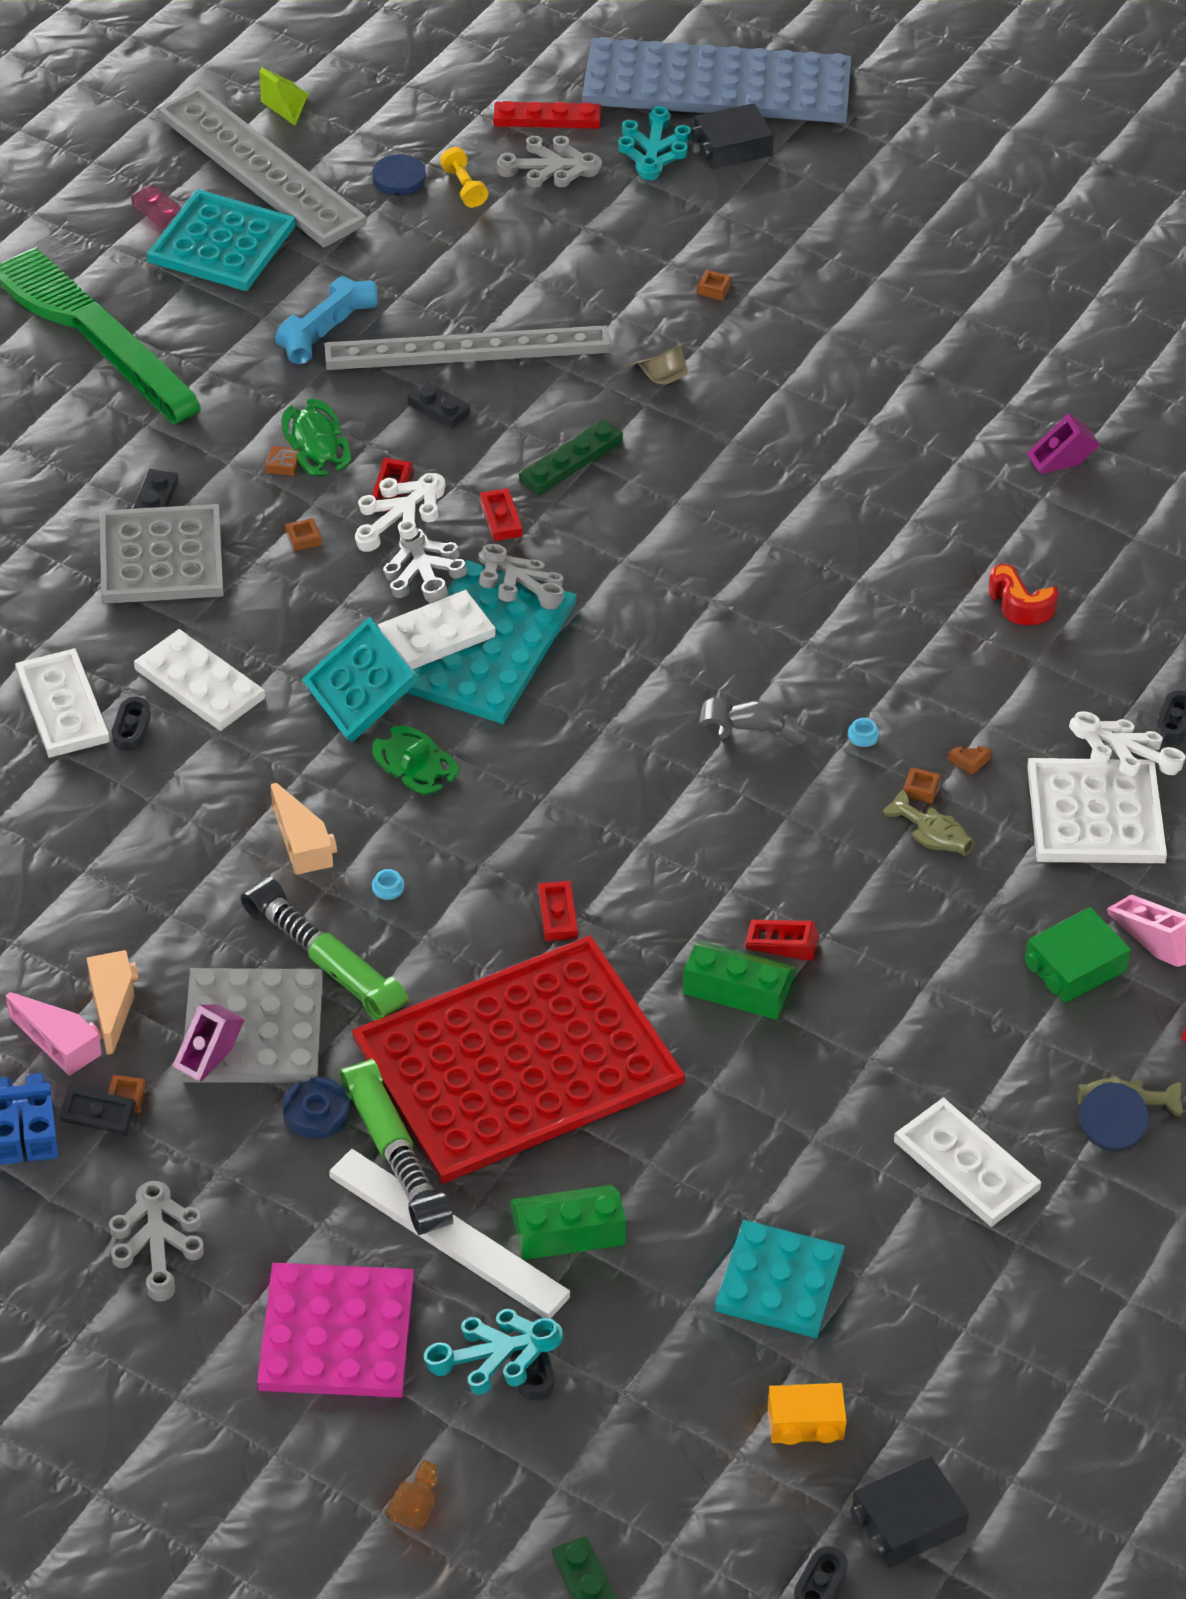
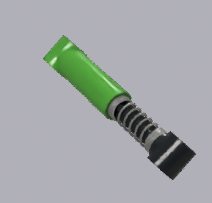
[240,876,409,1020]
[339,1059,453,1236]

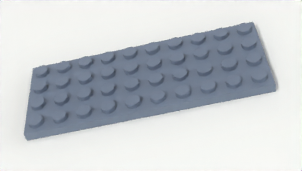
[582,37,851,123]

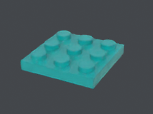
[302,617,420,742]
[714,1220,845,1338]

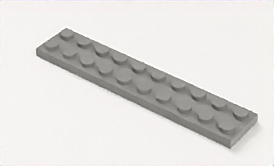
[157,86,367,247]

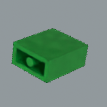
[1025,907,1131,1003]

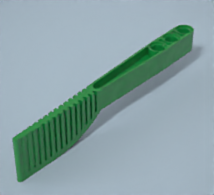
[0,247,201,425]

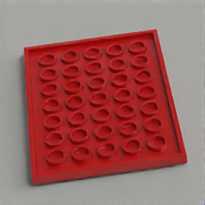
[352,935,685,1184]

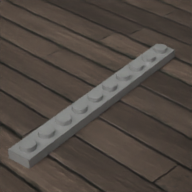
[324,325,610,370]

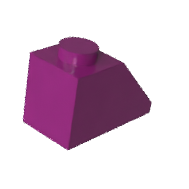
[1027,414,1100,474]
[172,1004,245,1081]

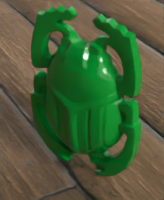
[281,398,352,477]
[372,726,460,796]

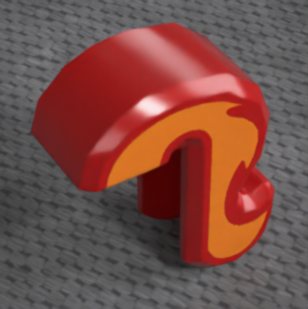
[988,564,1059,625]

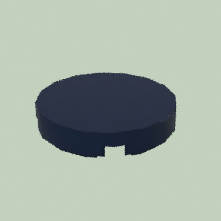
[372,154,426,196]
[282,1077,351,1139]
[1079,1082,1148,1151]

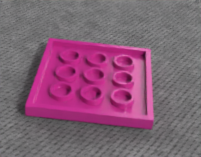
[257,1262,414,1398]

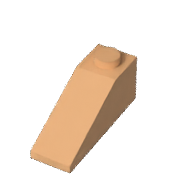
[271,783,337,875]
[87,950,139,1055]

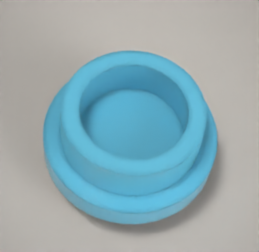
[848,718,879,747]
[372,869,404,900]

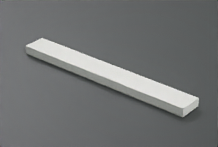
[330,1149,570,1318]

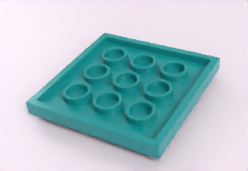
[147,189,296,291]

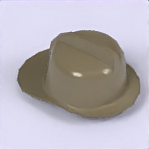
[623,342,688,385]

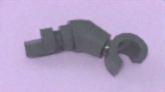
[698,698,808,746]

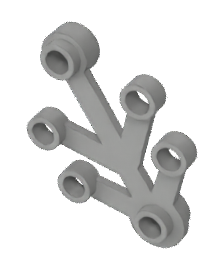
[497,136,602,187]
[383,528,467,604]
[478,544,564,609]
[109,1181,204,1302]

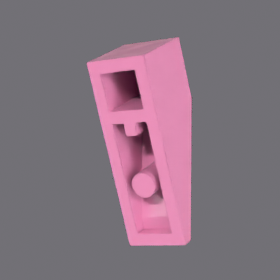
[1107,895,1186,967]
[6,992,102,1076]

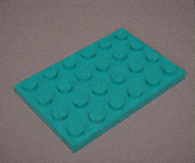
[406,560,577,724]

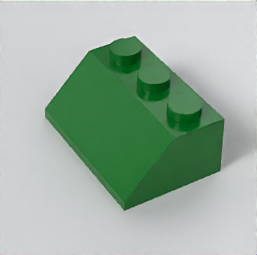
[683,941,797,1020]
[510,1185,626,1260]

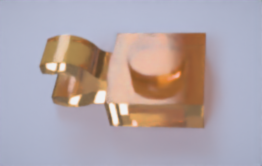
[386,1460,438,1532]

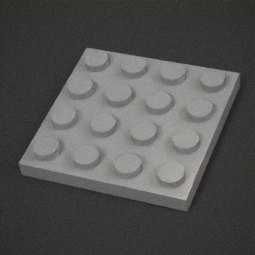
[100,504,224,604]
[181,968,323,1083]

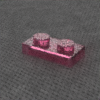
[131,184,182,230]

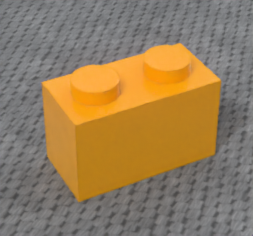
[767,1383,846,1445]

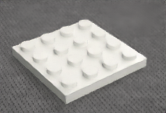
[1027,758,1167,863]

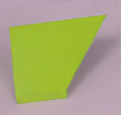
[259,67,309,126]

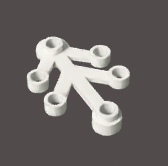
[355,473,446,552]
[1069,712,1186,776]

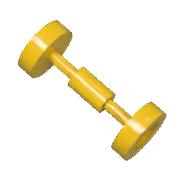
[440,147,488,208]

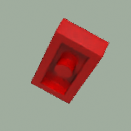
[480,488,522,542]
[538,881,578,942]

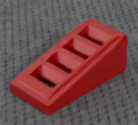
[372,457,415,513]
[745,919,819,961]

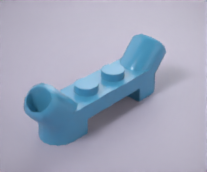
[275,276,378,364]

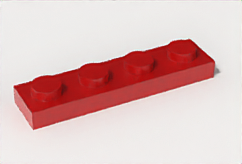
[494,101,600,129]

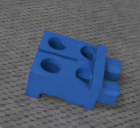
[0,1073,59,1165]

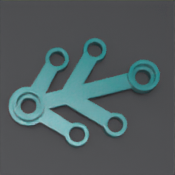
[618,106,691,180]
[424,1309,564,1395]

